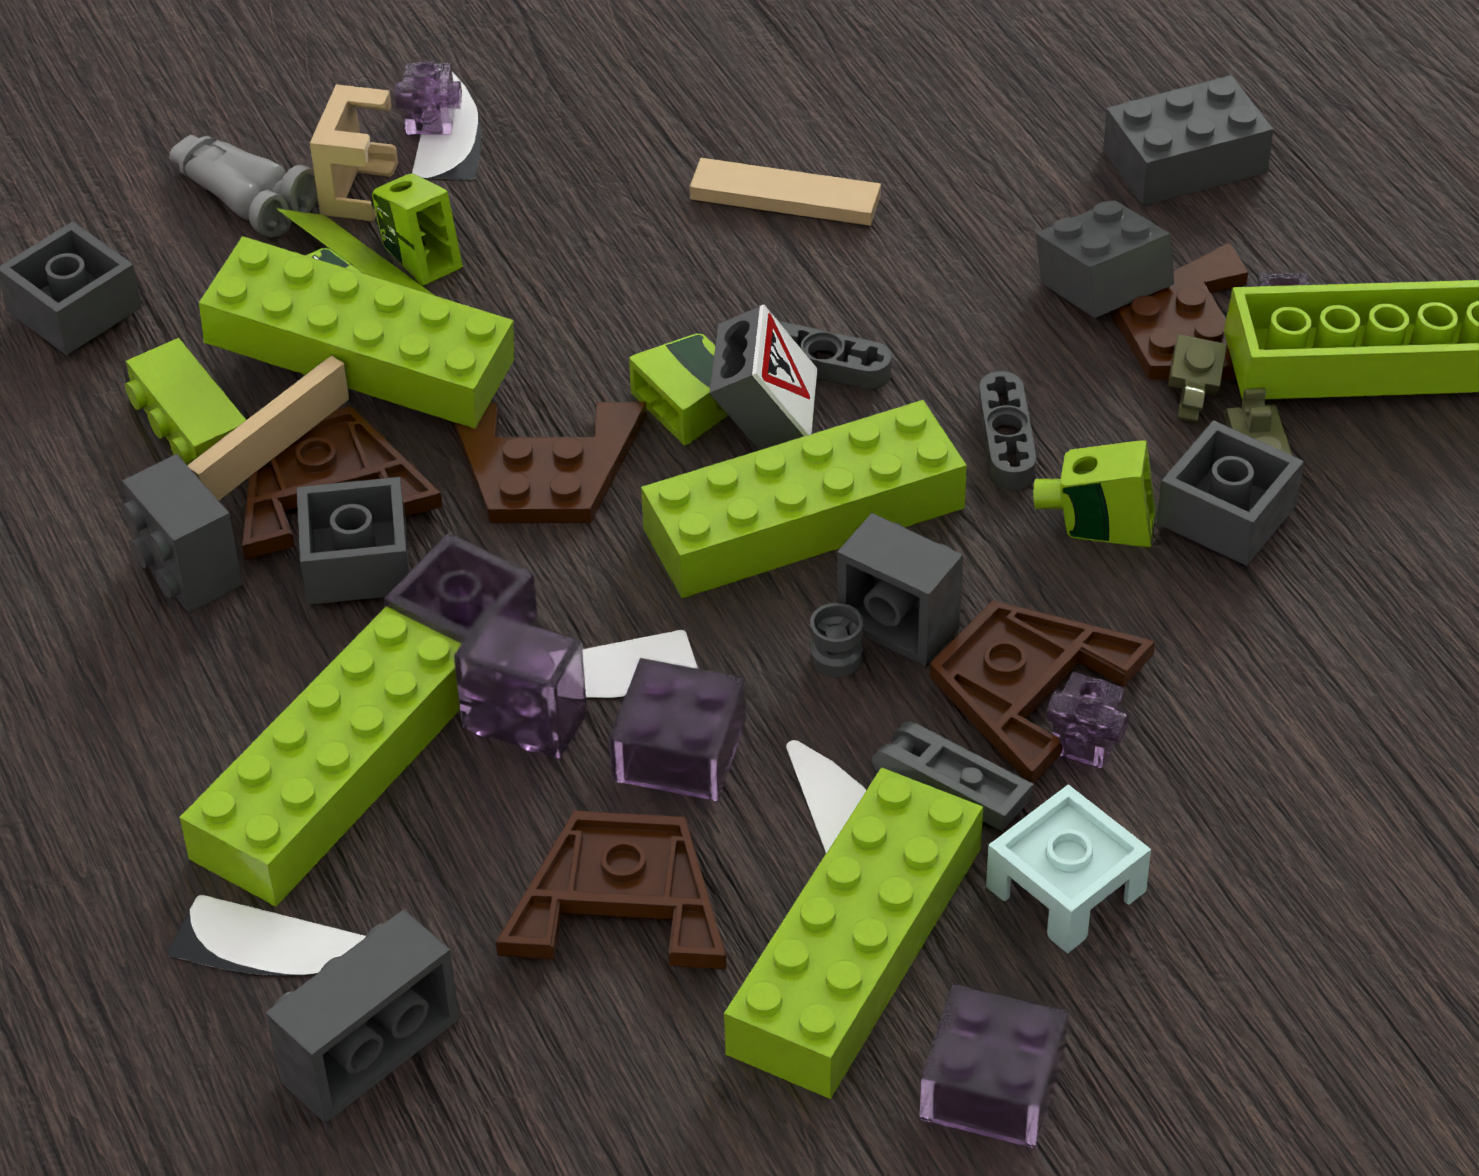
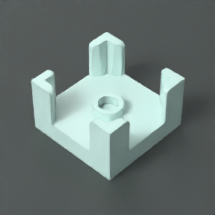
[986,784,1151,954]

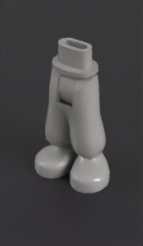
[169,135,318,237]

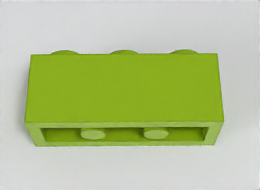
[125,338,246,465]

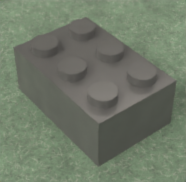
[1103,75,1274,206]
[265,909,460,1124]

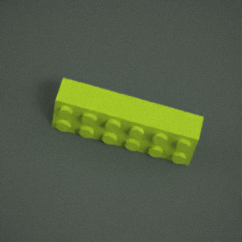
[199,236,514,429]
[1224,280,1479,399]
[641,400,967,598]
[179,606,477,907]
[724,767,983,1099]

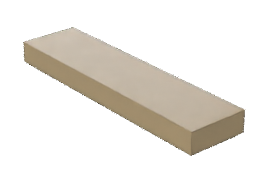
[689,158,881,226]
[187,356,349,501]

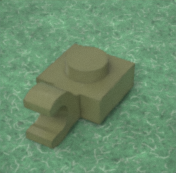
[1168,334,1227,423]

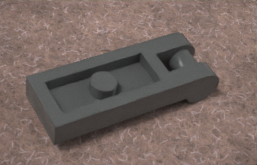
[872,721,1033,831]

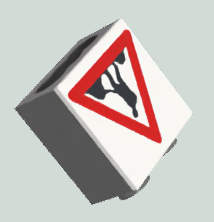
[710,305,817,450]

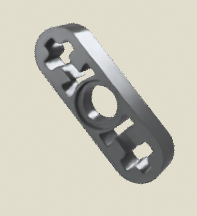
[778,321,892,389]
[978,371,1036,490]

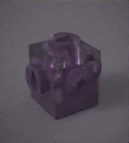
[395,61,462,134]
[1046,672,1130,768]

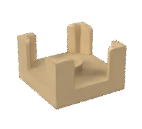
[310,84,398,222]

